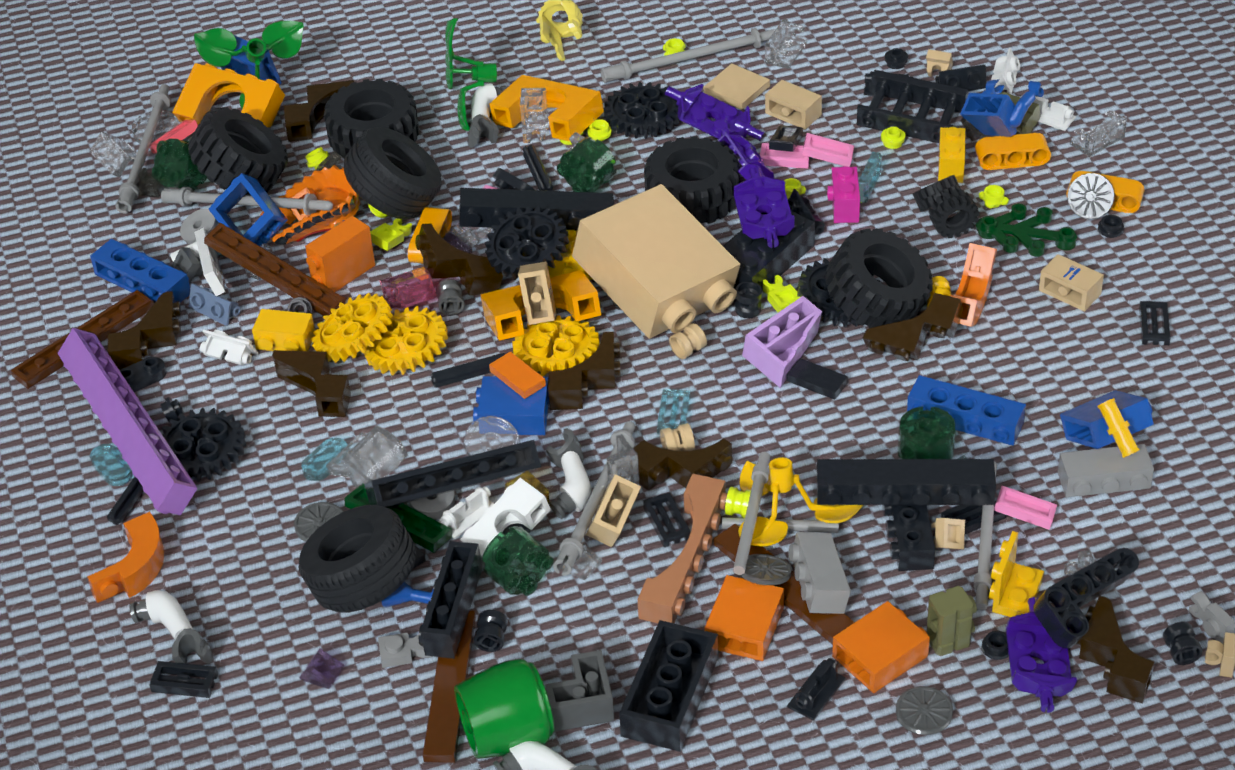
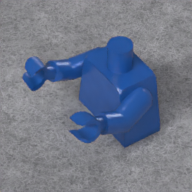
[960,79,1044,137]

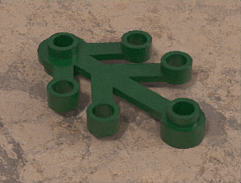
[976,203,1077,257]

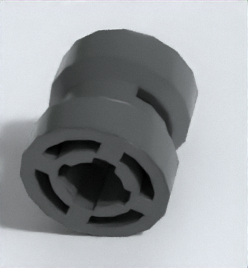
[436,279,465,316]

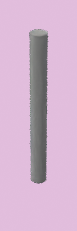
[722,517,839,533]

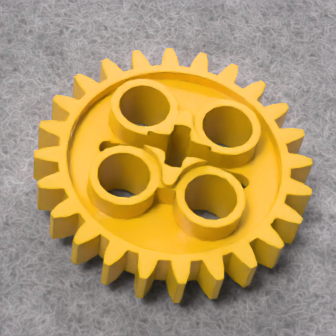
[311,293,393,363]
[364,306,448,375]
[512,315,600,376]

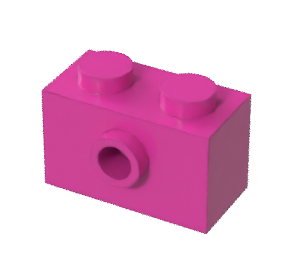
[827,166,860,223]

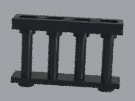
[857,70,968,143]

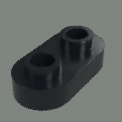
[493,168,534,190]
[120,357,166,392]

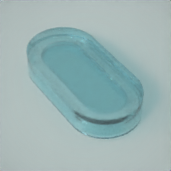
[301,438,349,481]
[90,444,133,486]

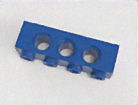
[90,239,190,303]
[907,375,1026,446]

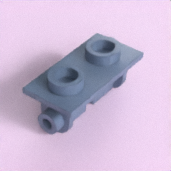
[188,283,241,326]

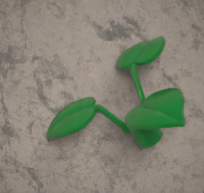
[445,18,497,131]
[194,21,304,109]

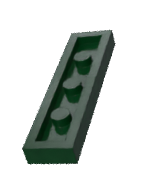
[344,483,452,553]

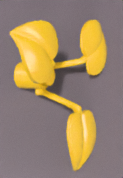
[738,457,863,546]

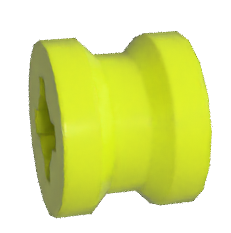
[725,487,751,518]

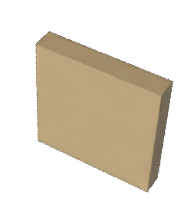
[703,63,770,110]

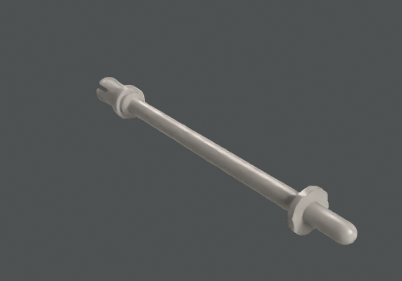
[600,28,779,83]
[115,84,171,214]
[161,187,333,215]
[553,421,635,575]

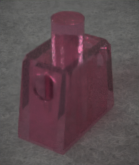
[379,267,436,309]

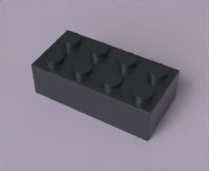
[723,211,815,292]
[619,620,719,752]

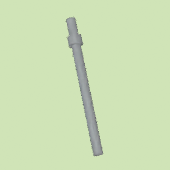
[733,452,770,575]
[974,462,997,610]

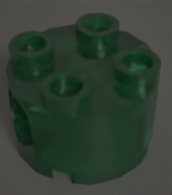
[557,137,617,192]
[152,139,207,190]
[897,406,956,459]
[482,526,554,596]

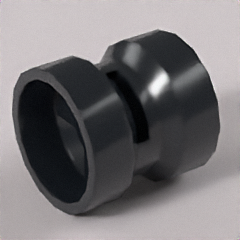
[735,281,762,319]
[474,610,508,652]
[1163,622,1203,665]

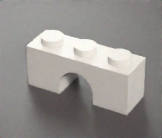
[460,478,551,572]

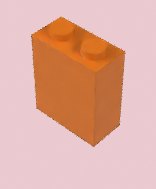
[305,215,375,292]
[704,575,784,661]
[832,601,930,693]

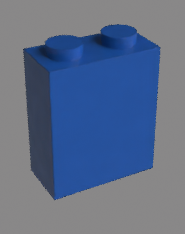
[473,376,549,435]
[1060,390,1154,449]

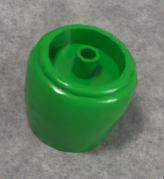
[454,659,554,759]

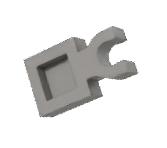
[1189,591,1235,644]
[378,633,433,668]

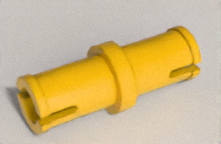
[1097,398,1140,458]

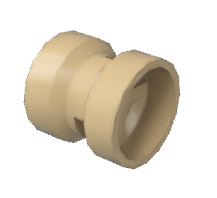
[669,323,707,359]
[660,423,695,451]

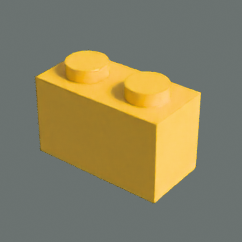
[938,127,965,183]
[252,309,315,351]

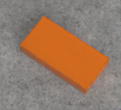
[489,352,546,399]

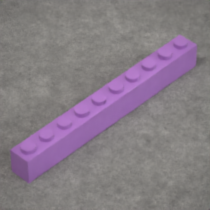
[58,328,198,515]

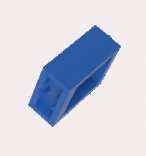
[221,35,282,85]
[209,173,288,247]

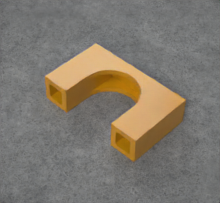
[172,63,285,128]
[489,75,604,142]
[480,270,601,341]

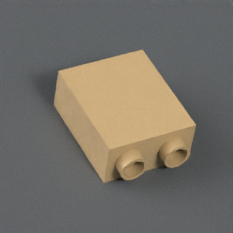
[572,184,740,339]

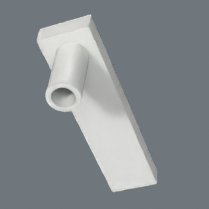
[170,228,225,296]

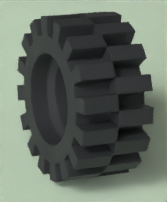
[913,175,961,212]
[929,189,980,238]

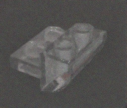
[326,426,408,487]

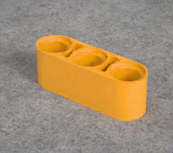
[975,133,1051,170]
[1066,171,1145,213]
[408,207,452,264]

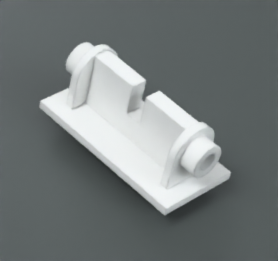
[991,48,1020,94]
[1034,96,1076,131]
[200,329,258,366]
[438,486,494,539]

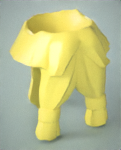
[536,0,583,61]

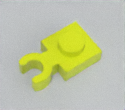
[370,218,412,251]
[763,275,800,312]

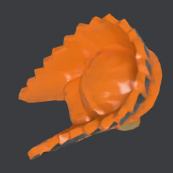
[260,165,360,245]

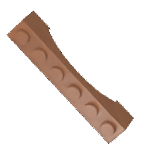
[637,474,728,623]

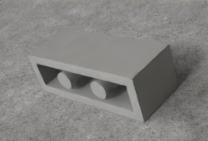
[1057,444,1154,497]
[788,532,851,614]

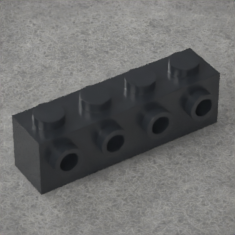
[882,505,935,572]
[418,541,483,659]

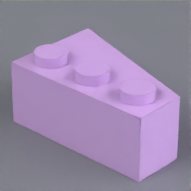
[742,296,822,388]

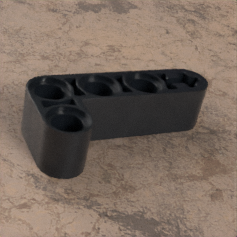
[1033,548,1139,648]

